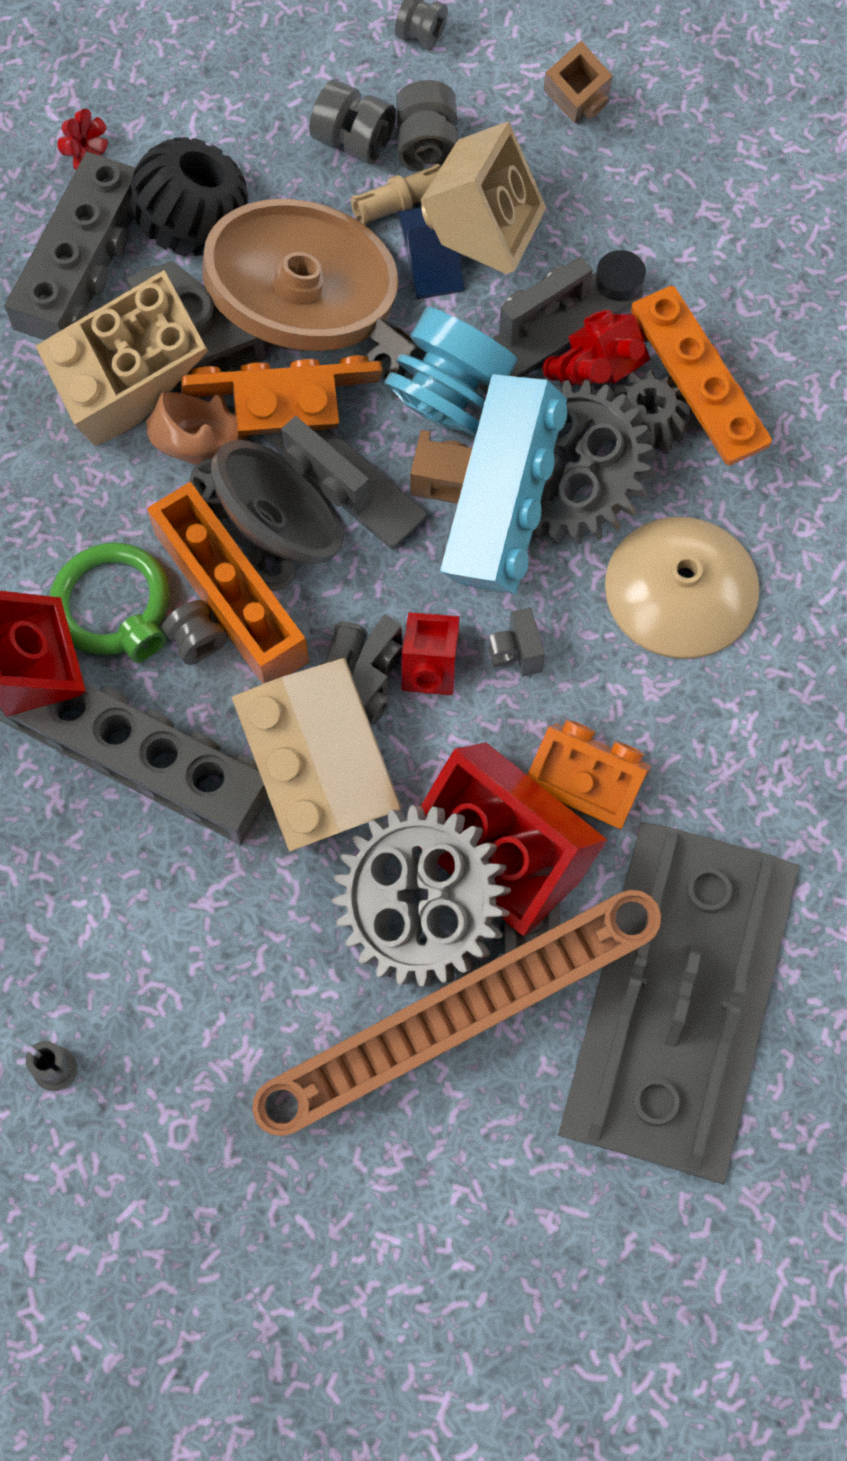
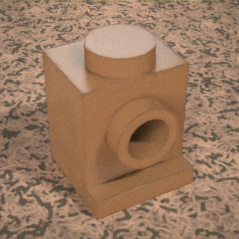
[410,430,473,504]

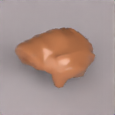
[146,390,249,464]

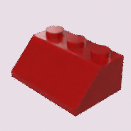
[418,742,607,936]

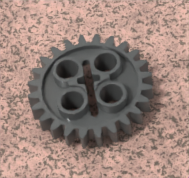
[532,380,656,545]

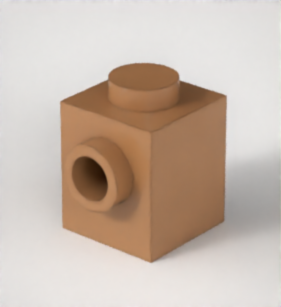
[544,40,613,123]

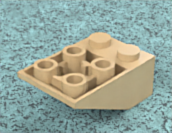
[35,270,208,446]

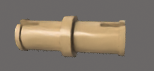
[351,164,441,225]

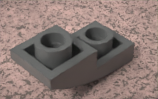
[352,614,403,725]

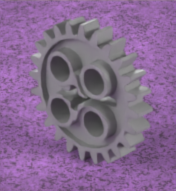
[332,805,511,986]

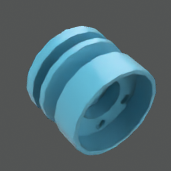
[384,307,518,436]

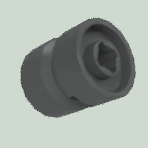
[309,79,396,164]
[396,80,458,172]

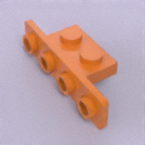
[631,286,772,466]
[181,355,383,436]

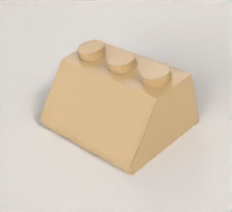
[421,121,546,274]
[231,658,402,852]

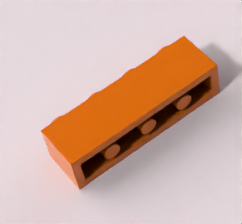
[146,481,310,684]

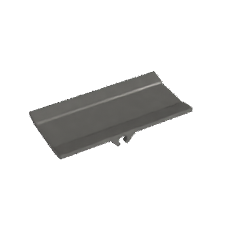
[558,822,799,1185]

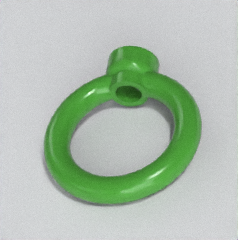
[49,542,170,663]

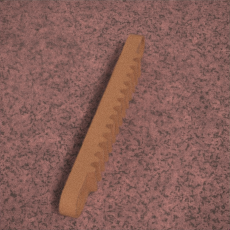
[252,890,661,1136]

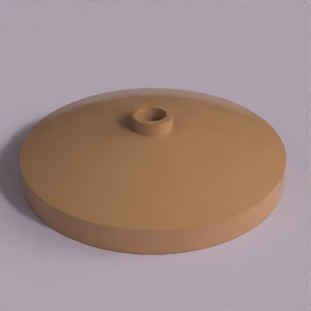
[202,199,398,351]

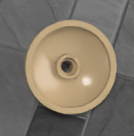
[605,517,759,659]

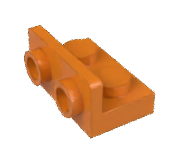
[527,719,652,830]

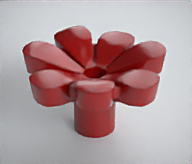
[57,108,108,170]

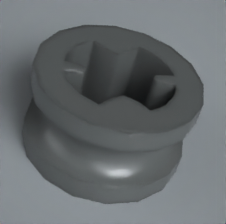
[249,546,296,591]

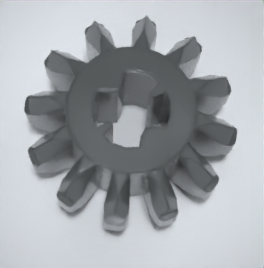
[612,368,692,454]

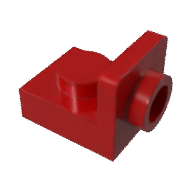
[401,612,460,695]

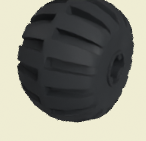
[130,137,249,256]

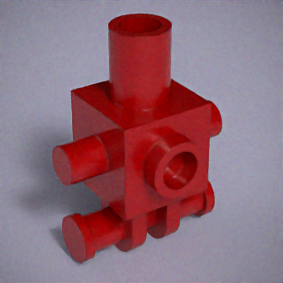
[543,310,651,386]

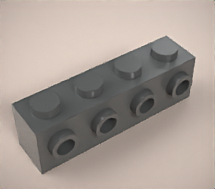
[4,152,135,340]

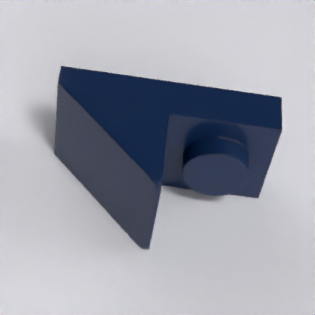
[398,208,464,300]

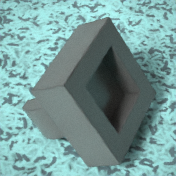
[488,607,545,677]

